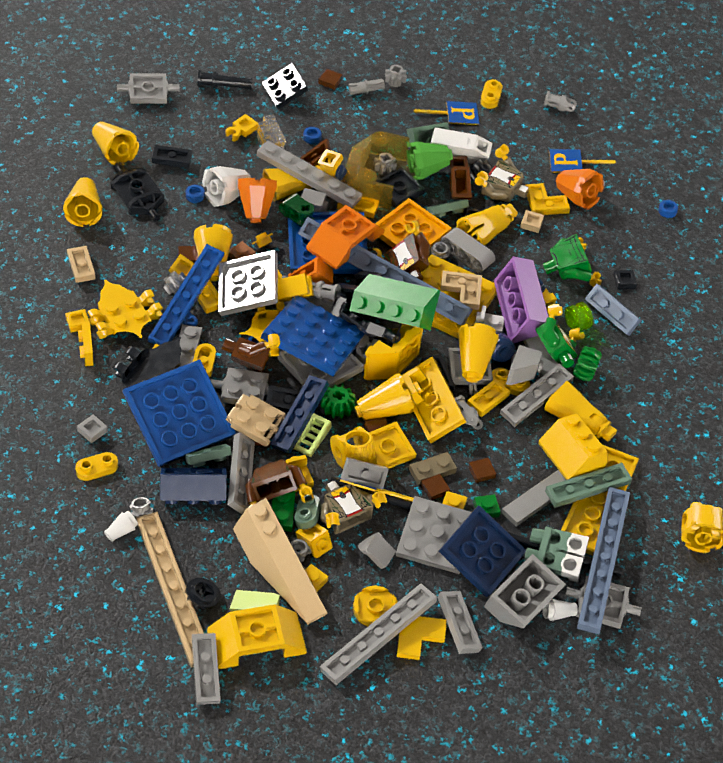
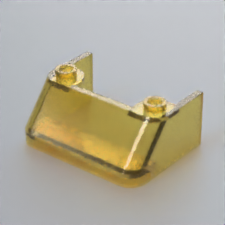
[341,131,410,210]

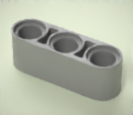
[440,227,495,273]

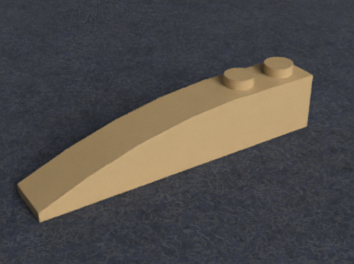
[233,498,328,624]

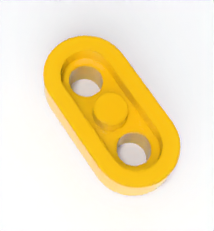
[480,79,502,109]
[193,343,216,378]
[492,368,530,396]
[75,452,118,481]

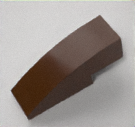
[447,156,472,200]

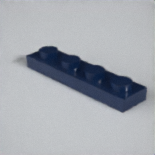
[270,375,329,454]

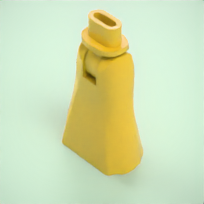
[263,165,321,202]
[456,203,518,246]
[544,381,617,441]

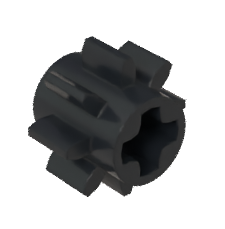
[470,159,492,181]

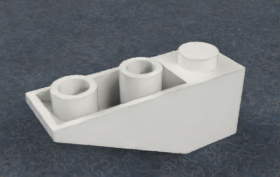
[431,128,493,164]

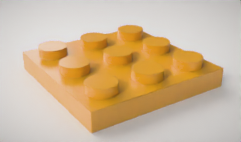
[375,198,452,249]

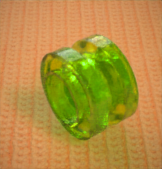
[565,302,593,332]

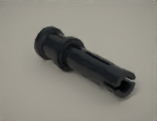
[197,70,252,90]

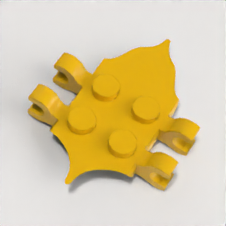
[88,280,163,339]
[239,301,285,356]

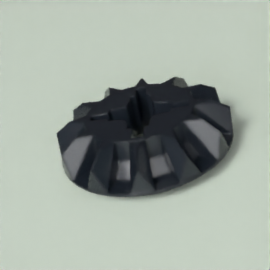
[184,578,221,610]

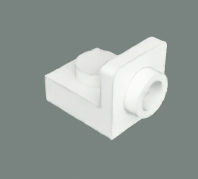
[475,305,504,333]

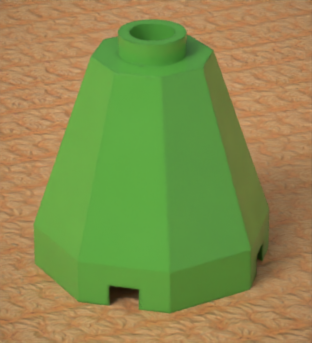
[406,142,453,180]

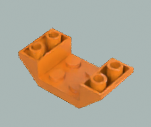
[306,205,385,270]

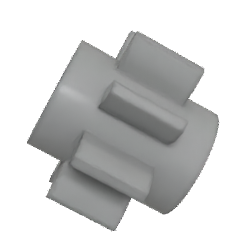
[385,65,407,87]
[374,153,397,176]
[163,271,186,295]

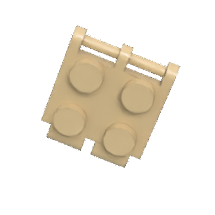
[226,394,286,446]

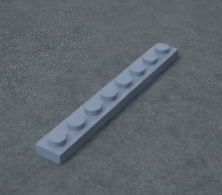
[577,487,630,634]

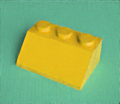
[538,414,608,480]

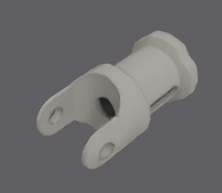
[543,91,577,112]
[455,395,483,430]

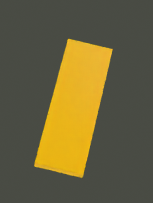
[561,445,639,556]

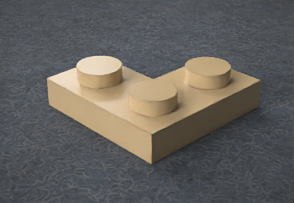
[441,271,482,310]

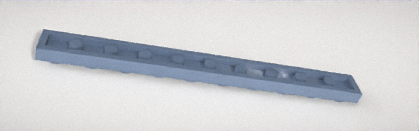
[298,217,473,326]

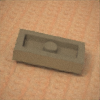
[409,452,457,485]

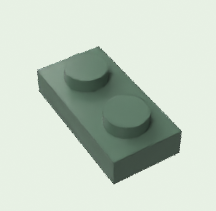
[426,199,469,217]
[185,444,232,467]

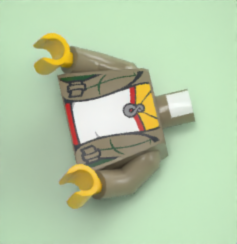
[475,144,529,202]
[320,481,387,534]

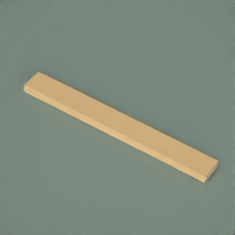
[136,512,204,667]

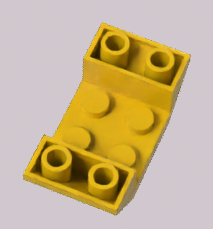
[364,324,423,380]
[207,604,307,669]

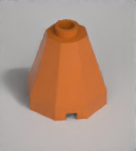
[556,169,604,210]
[238,178,277,224]

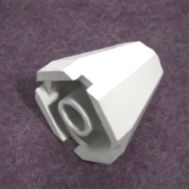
[202,166,251,207]

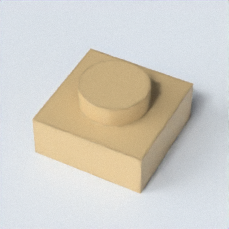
[520,210,544,233]

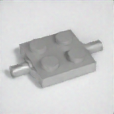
[117,73,179,104]
[448,348,493,395]
[210,367,269,405]
[565,576,642,629]

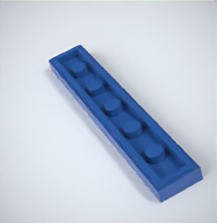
[148,244,224,345]

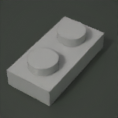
[341,458,389,489]

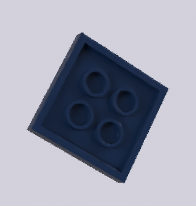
[438,505,526,597]

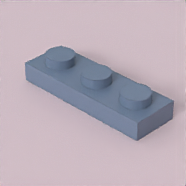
[585,284,642,336]

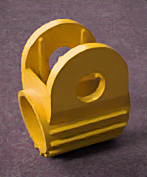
[330,426,377,469]

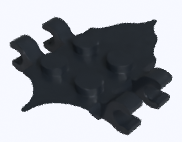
[112,336,182,405]

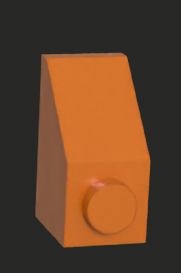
[288,257,333,285]

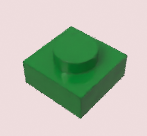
[473,494,501,518]

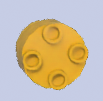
[681,502,723,553]

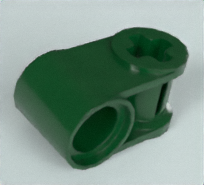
[279,193,314,227]

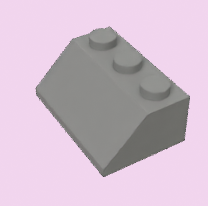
[484,554,566,629]

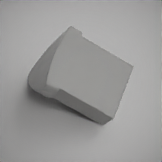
[358,532,396,569]

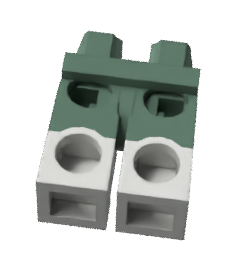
[524,526,589,583]

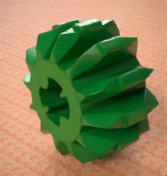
[573,346,602,382]
[321,384,356,420]

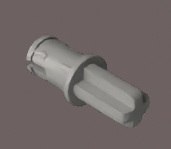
[348,79,385,95]

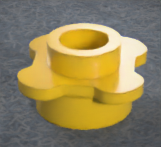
[252,232,273,248]

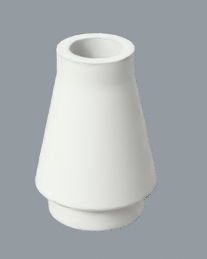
[104,511,138,542]
[542,599,578,621]

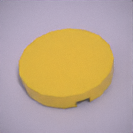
[353,586,397,627]

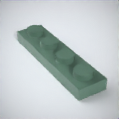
[545,463,632,508]

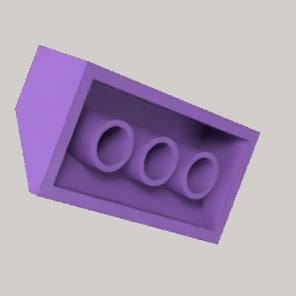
[494,256,549,343]

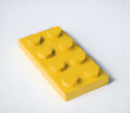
[401,357,467,443]

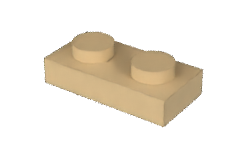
[67,246,96,283]

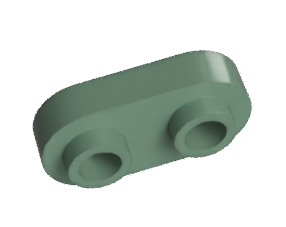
[294,495,321,529]

